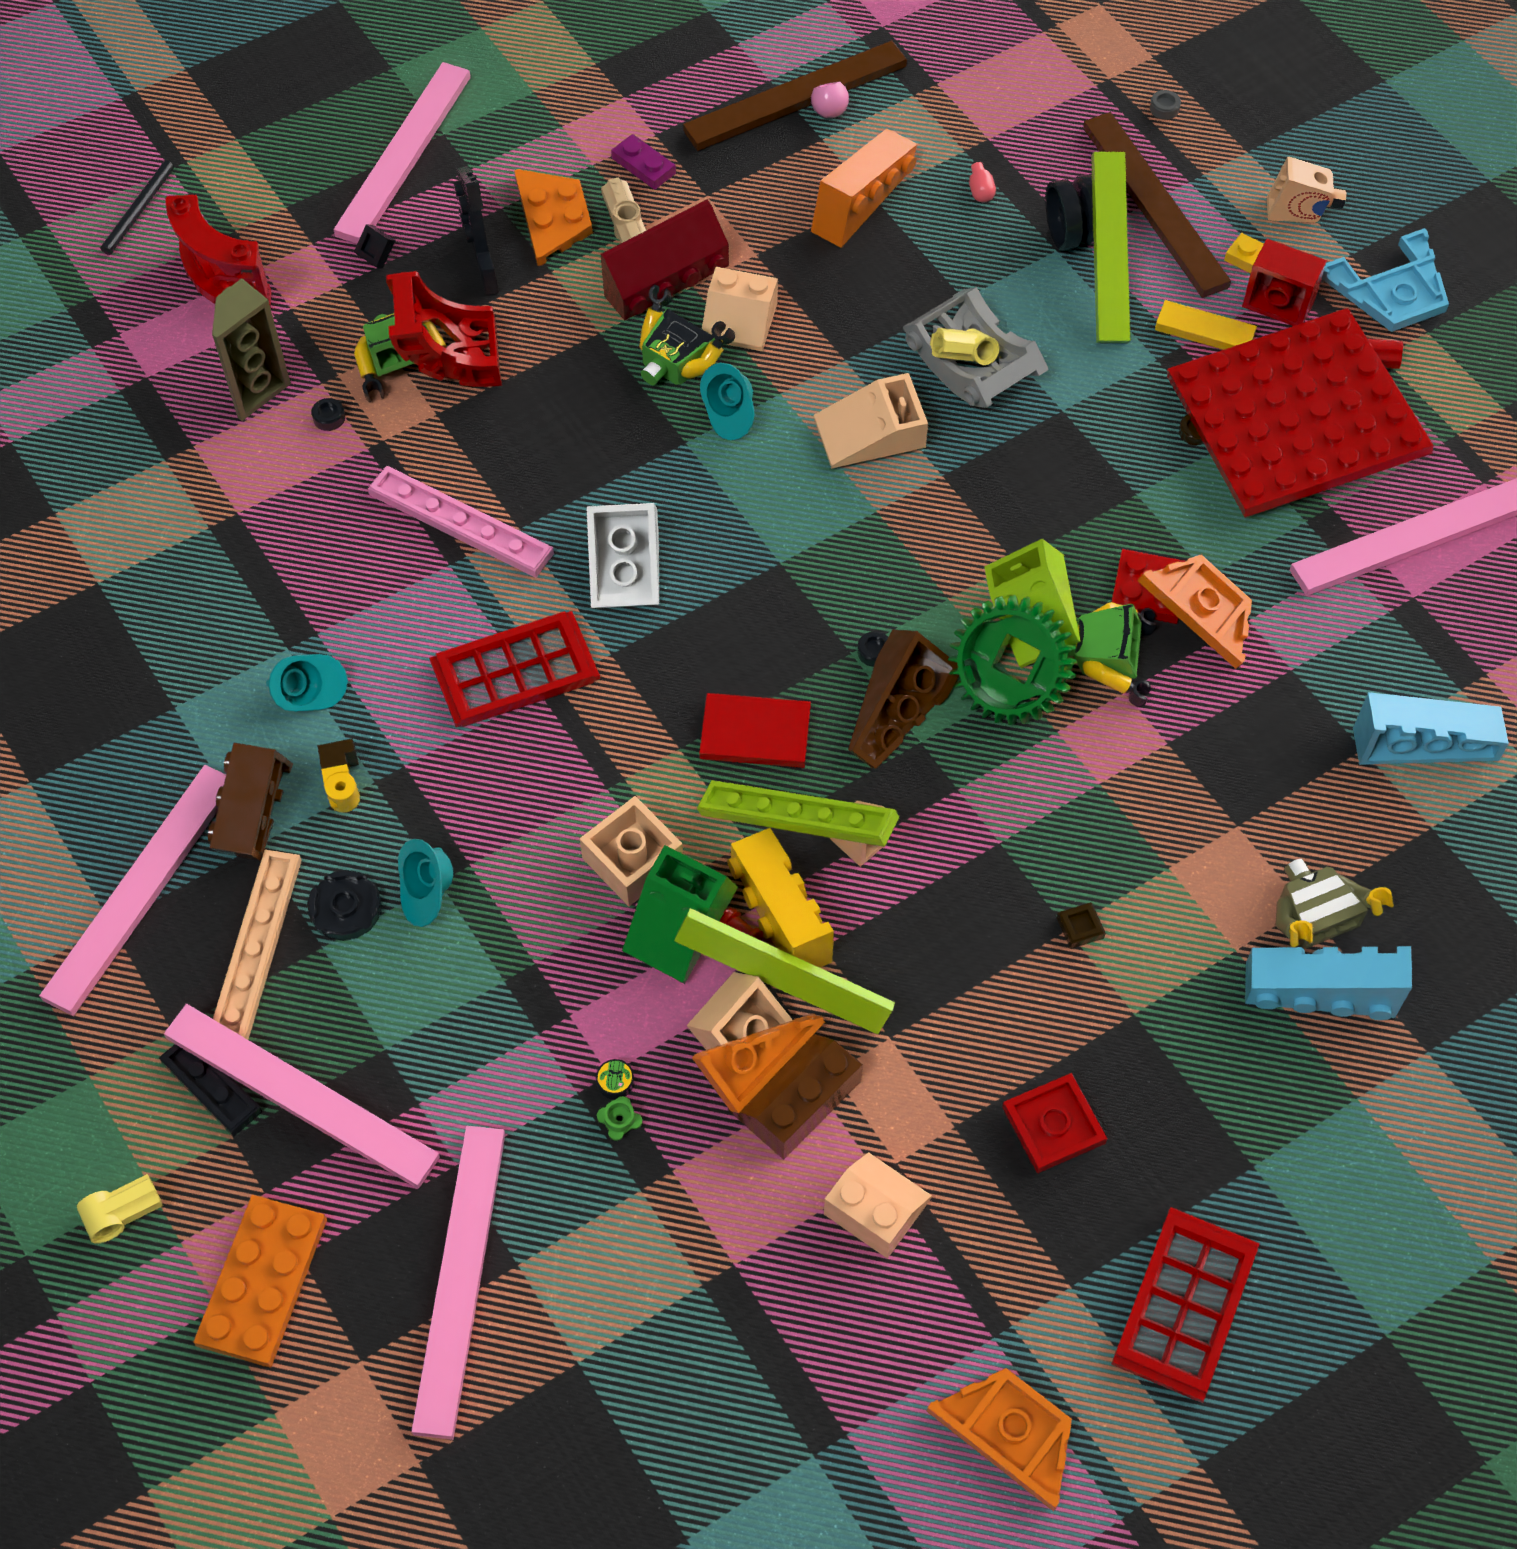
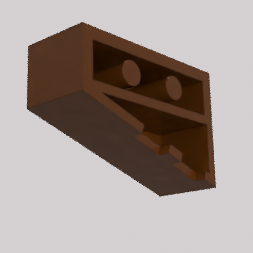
[208,743,293,861]

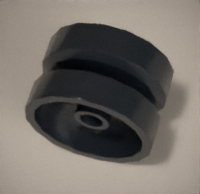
[1045,174,1094,250]

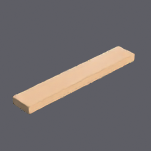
[213,850,302,1040]

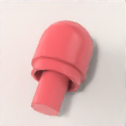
[969,162,996,203]

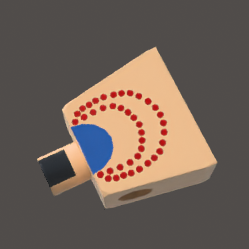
[1267,157,1346,223]

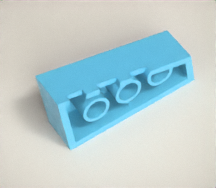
[1353,692,1509,765]
[1245,946,1412,1020]

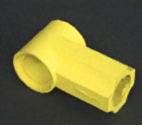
[930,328,999,365]
[77,1174,163,1243]

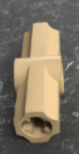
[601,177,646,243]

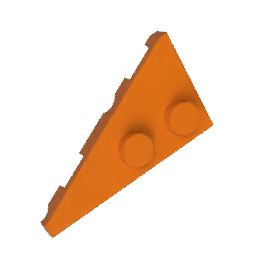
[692,1013,825,1113]

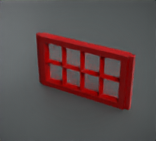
[429,611,600,727]
[1111,1207,1260,1403]

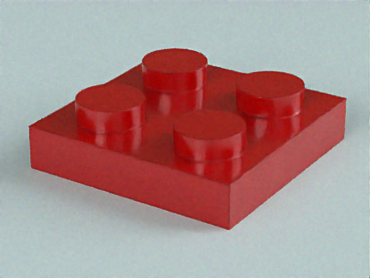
[1111,549,1185,624]
[1002,1073,1107,1174]

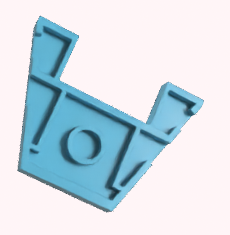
[1322,228,1449,332]

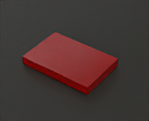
[699,693,811,768]

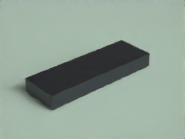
[159,1044,262,1137]

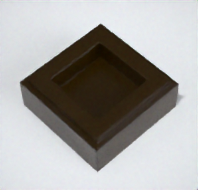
[1057,902,1106,949]

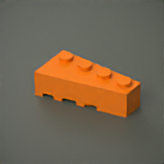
[811,128,917,248]

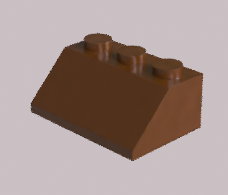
[728,1034,863,1160]

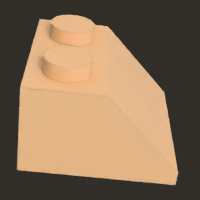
[702,267,778,351]
[687,972,792,1050]
[824,1152,932,1259]

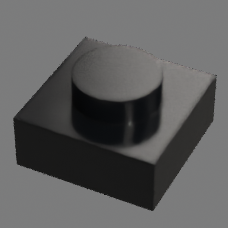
[354,224,396,268]

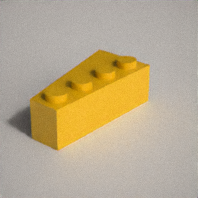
[727,828,834,968]

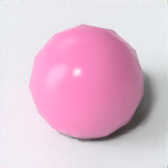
[811,82,849,119]

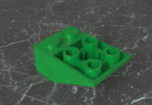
[622,845,738,984]

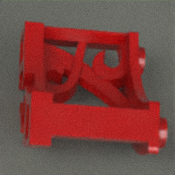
[165,195,272,308]
[386,271,502,387]

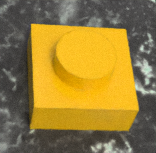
[1224,233,1264,274]

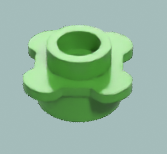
[597,1096,642,1141]

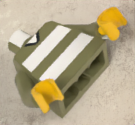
[1275,859,1394,949]

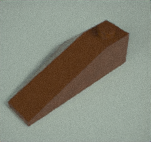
[848,629,959,769]

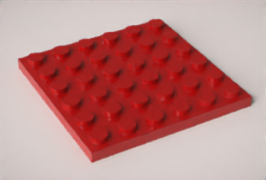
[1167,308,1434,518]

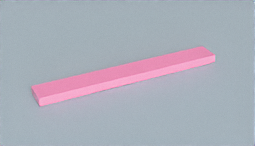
[333,62,471,244]
[1289,478,1517,596]
[39,765,226,1016]
[164,1004,440,1189]
[412,1126,505,1440]

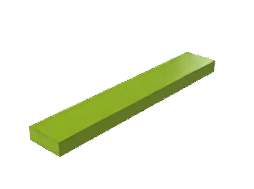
[1091,152,1130,343]
[697,780,899,847]
[674,908,895,1035]

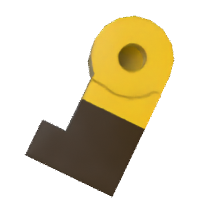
[317,738,360,813]

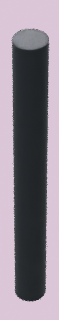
[100,160,174,255]

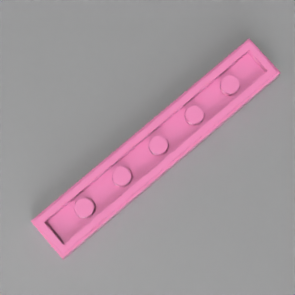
[368,465,554,578]

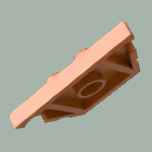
[514,169,593,266]
[1137,555,1252,669]
[927,1368,1072,1512]

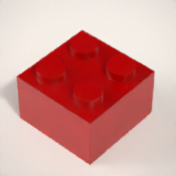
[1242,239,1327,326]

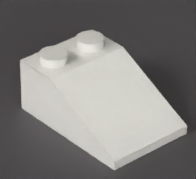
[587,503,659,608]

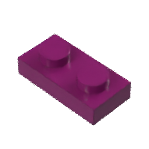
[611,134,676,190]

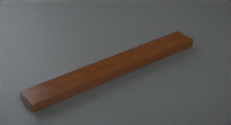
[683,40,907,151]
[1083,112,1231,298]

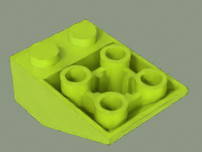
[984,539,1081,668]

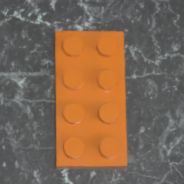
[193,1195,327,1368]

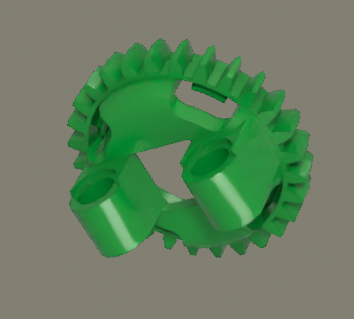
[948,595,1077,725]

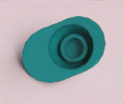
[700,363,755,441]
[266,654,348,712]
[398,839,453,927]

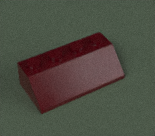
[601,199,729,321]

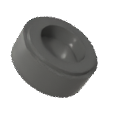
[1150,90,1181,120]

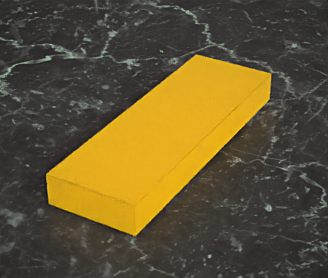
[1155,300,1257,350]

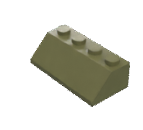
[212,278,291,421]

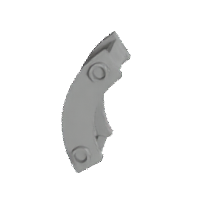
[903,287,1049,408]

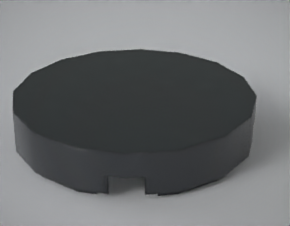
[307,870,382,941]

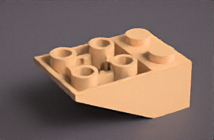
[814,373,928,469]

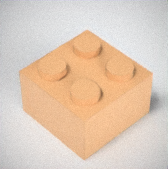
[579,796,683,907]

